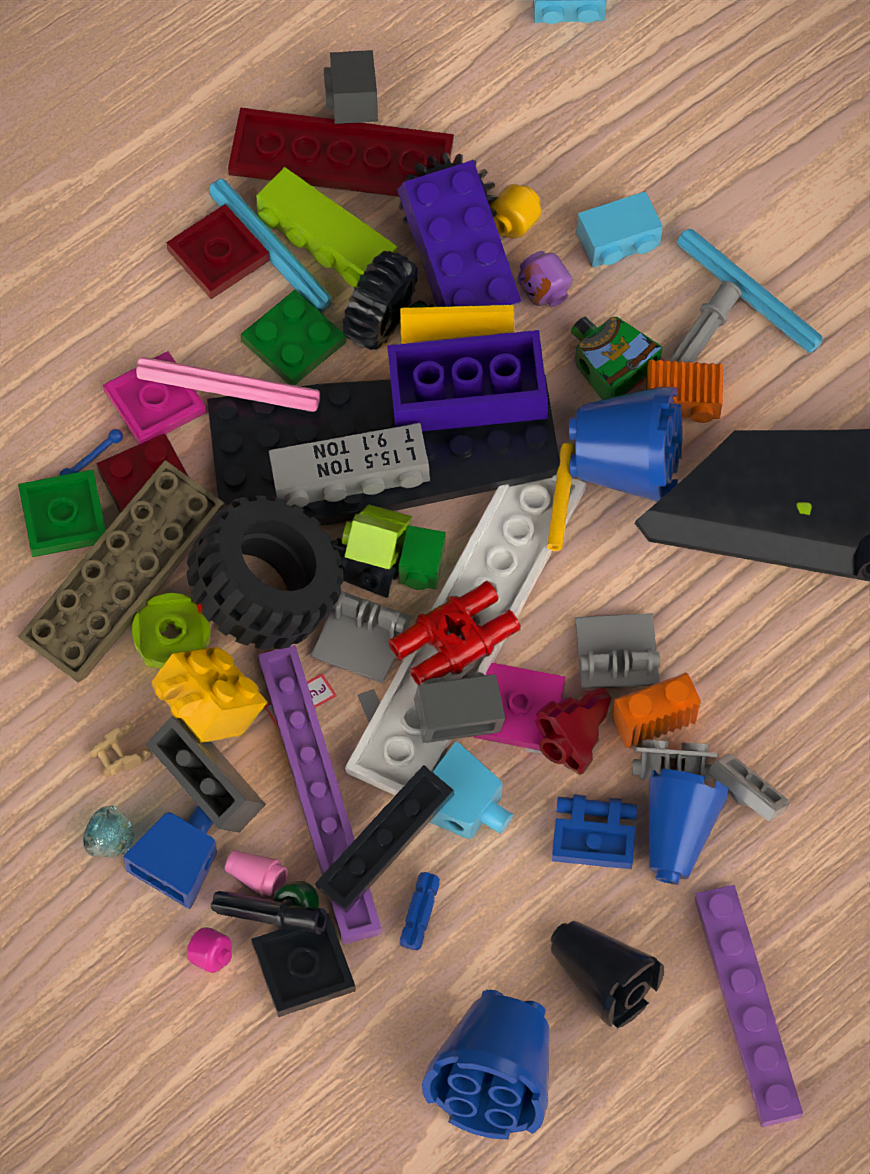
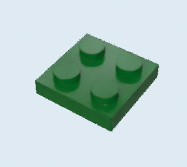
[241,289,346,385]
[18,470,106,557]

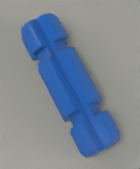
[400,872,440,951]

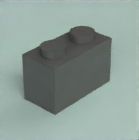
[324,50,378,124]
[414,672,505,743]

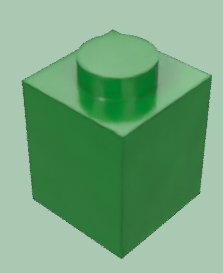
[399,525,446,590]

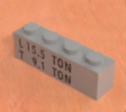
[269,423,430,507]

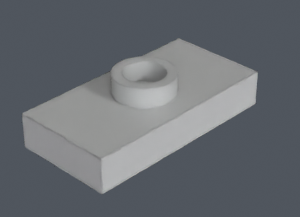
[707,754,790,822]

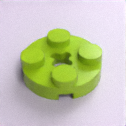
[132,593,211,669]

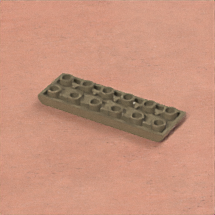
[18,460,225,683]

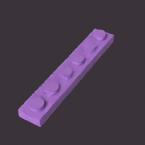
[695,885,803,1127]

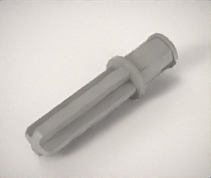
[668,281,742,363]

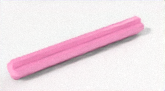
[136,357,320,412]

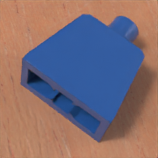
[123,806,217,909]

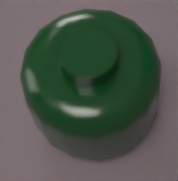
[273,881,319,908]

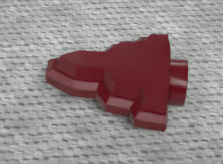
[535,687,612,775]

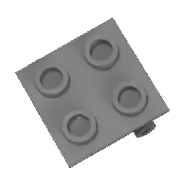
[311,591,412,683]
[575,613,660,689]
[632,740,717,781]

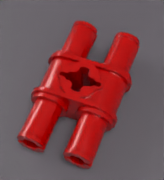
[388,581,521,686]

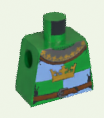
[571,316,663,400]

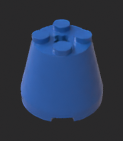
[569,387,683,502]
[422,989,550,1140]

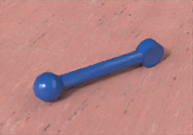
[59,429,123,476]

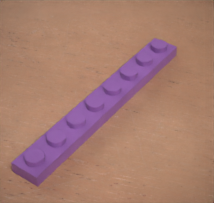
[258,645,382,945]

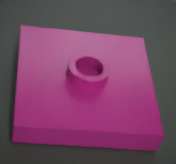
[103,351,206,444]
[473,663,566,751]

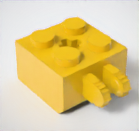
[151,647,268,743]

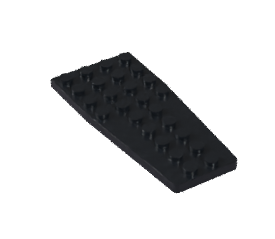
[207,375,560,526]

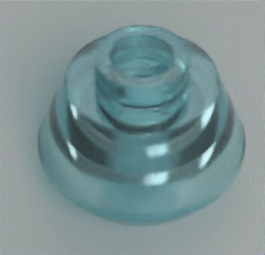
[83,805,135,858]

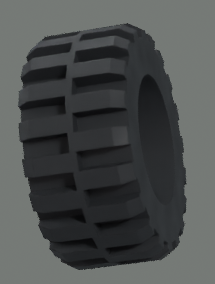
[187,496,343,650]

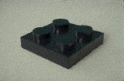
[251,913,356,1017]

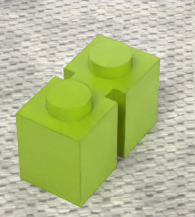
[342,505,413,569]

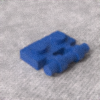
[552,794,637,869]

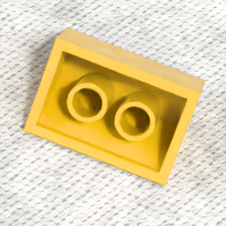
[400,305,514,344]

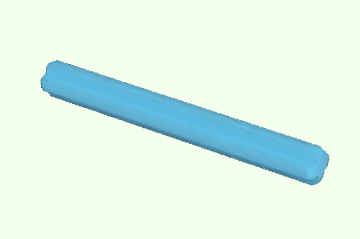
[209,179,332,312]
[677,229,823,353]

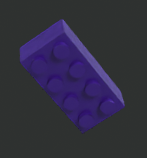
[397,160,521,307]
[387,330,548,431]

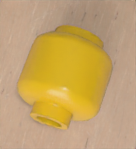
[489,184,542,239]

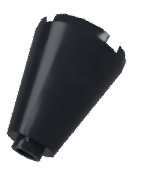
[551,921,664,1028]

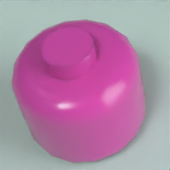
[187,927,232,973]

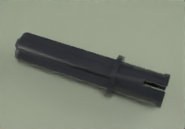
[211,891,327,935]

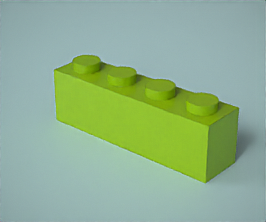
[256,167,398,287]

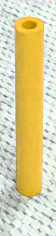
[547,443,576,551]

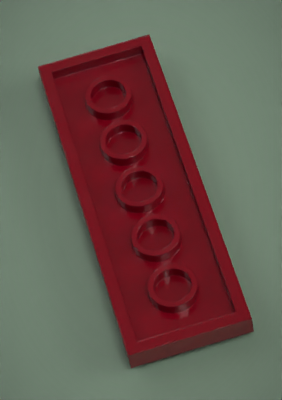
[228,107,454,197]

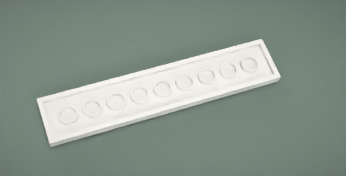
[345,475,586,795]

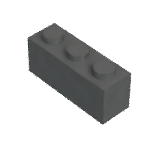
[146,716,266,833]

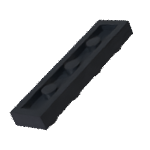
[315,765,454,913]

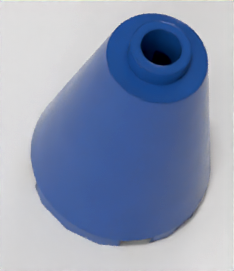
[649,769,729,885]

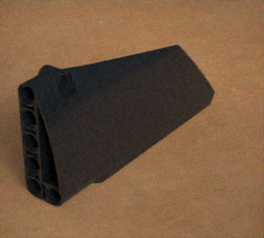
[634,429,870,582]

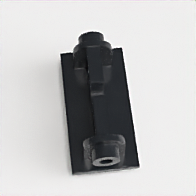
[332,538,399,598]

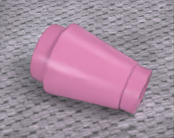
[225,850,288,897]

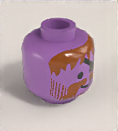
[518,251,573,308]

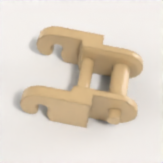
[90,723,151,777]

